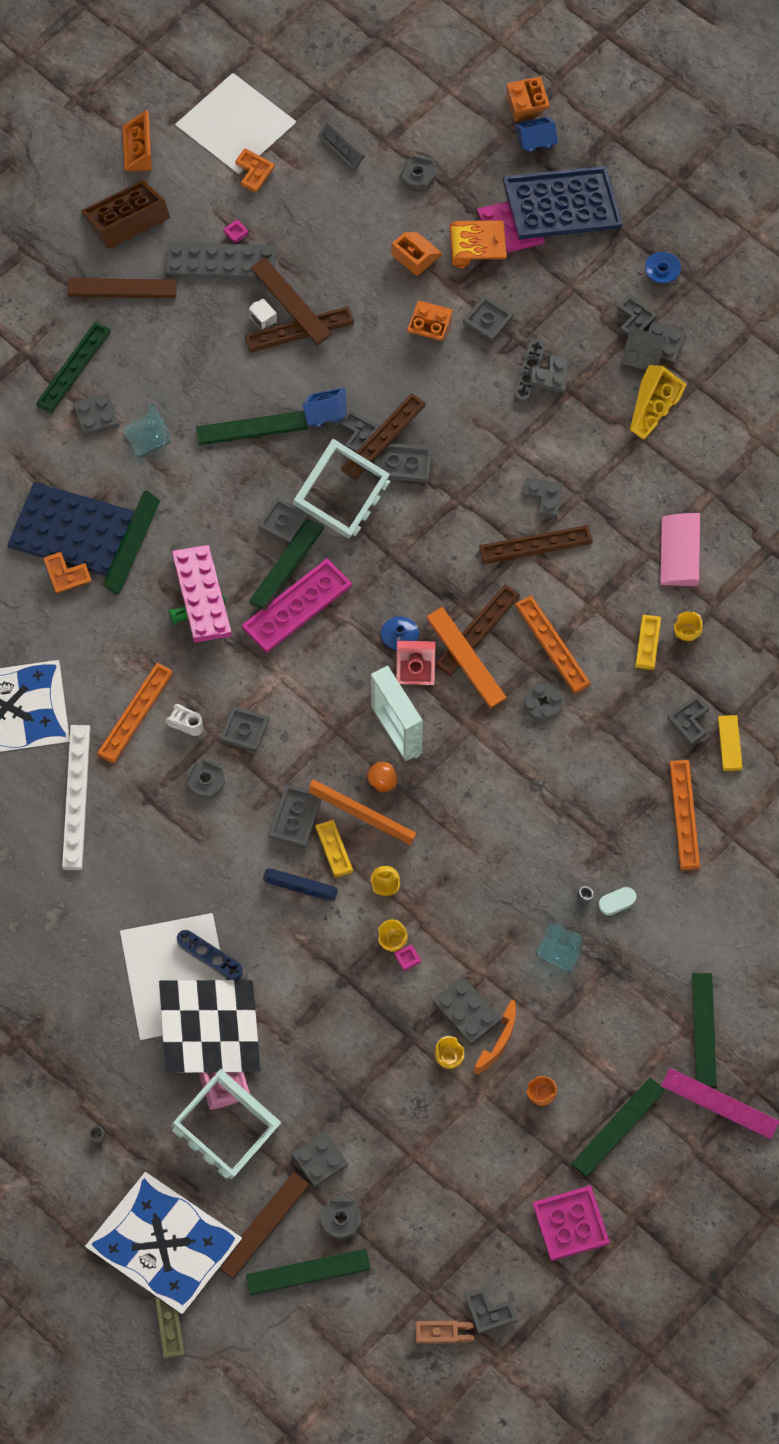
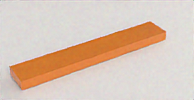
[515,595,591,694]
[426,607,507,709]
[97,663,173,764]
[669,760,700,870]
[308,780,416,845]

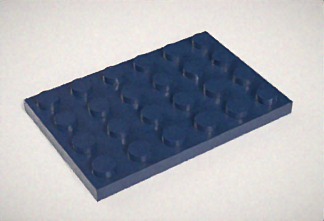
[502,166,623,240]
[7,482,134,576]

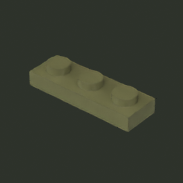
[155,1297,185,1359]

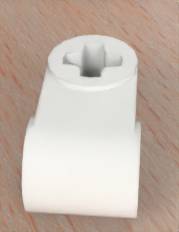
[165,704,204,736]

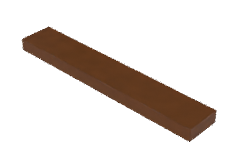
[251,258,332,346]
[67,278,177,298]
[245,306,354,353]
[341,393,426,481]
[479,525,593,564]
[435,584,520,677]
[218,1172,310,1279]

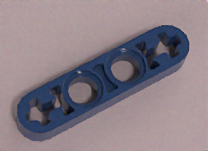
[263,868,338,901]
[177,930,243,980]

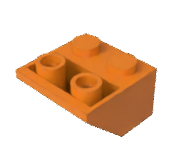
[506,76,550,123]
[391,232,442,276]
[407,300,453,341]

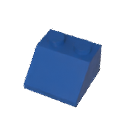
[514,116,558,151]
[303,387,347,427]

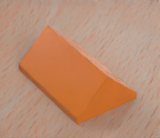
[122,110,152,172]

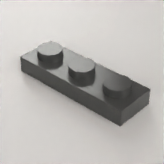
[318,122,366,169]

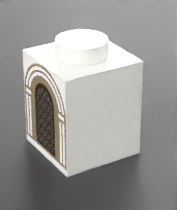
[249,299,277,330]

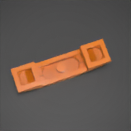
[474,1000,516,1074]

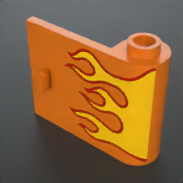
[449,221,507,268]

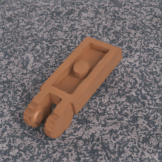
[416,1321,474,1344]

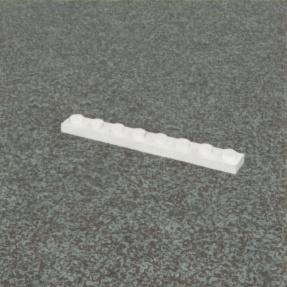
[62,725,90,870]

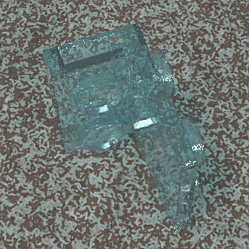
[122,404,171,457]
[536,922,584,972]

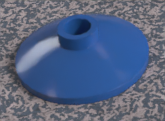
[645,252,681,283]
[381,616,419,651]

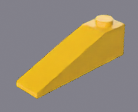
[630,365,687,439]

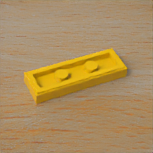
[635,614,661,670]
[718,715,743,771]
[315,819,353,878]

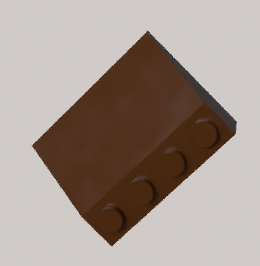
[81,180,171,249]

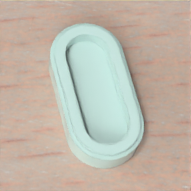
[599,887,636,915]

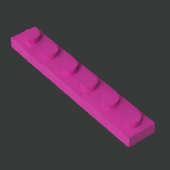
[661,1068,779,1139]

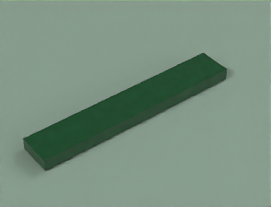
[36,321,111,414]
[196,411,308,445]
[102,490,160,595]
[249,519,324,611]
[692,973,717,1088]
[571,1077,665,1178]
[246,1249,371,1296]

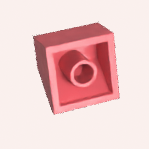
[396,641,435,685]

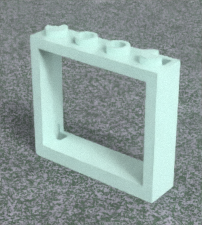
[293,439,390,540]
[371,666,423,762]
[171,1069,281,1179]

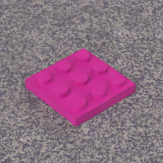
[477,201,545,253]
[532,1186,610,1261]

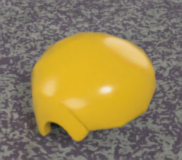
[674,611,703,641]
[370,866,400,896]
[378,919,408,952]
[434,1036,464,1069]

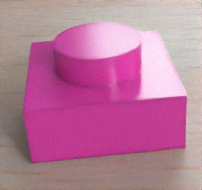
[223,219,249,244]
[394,944,421,972]

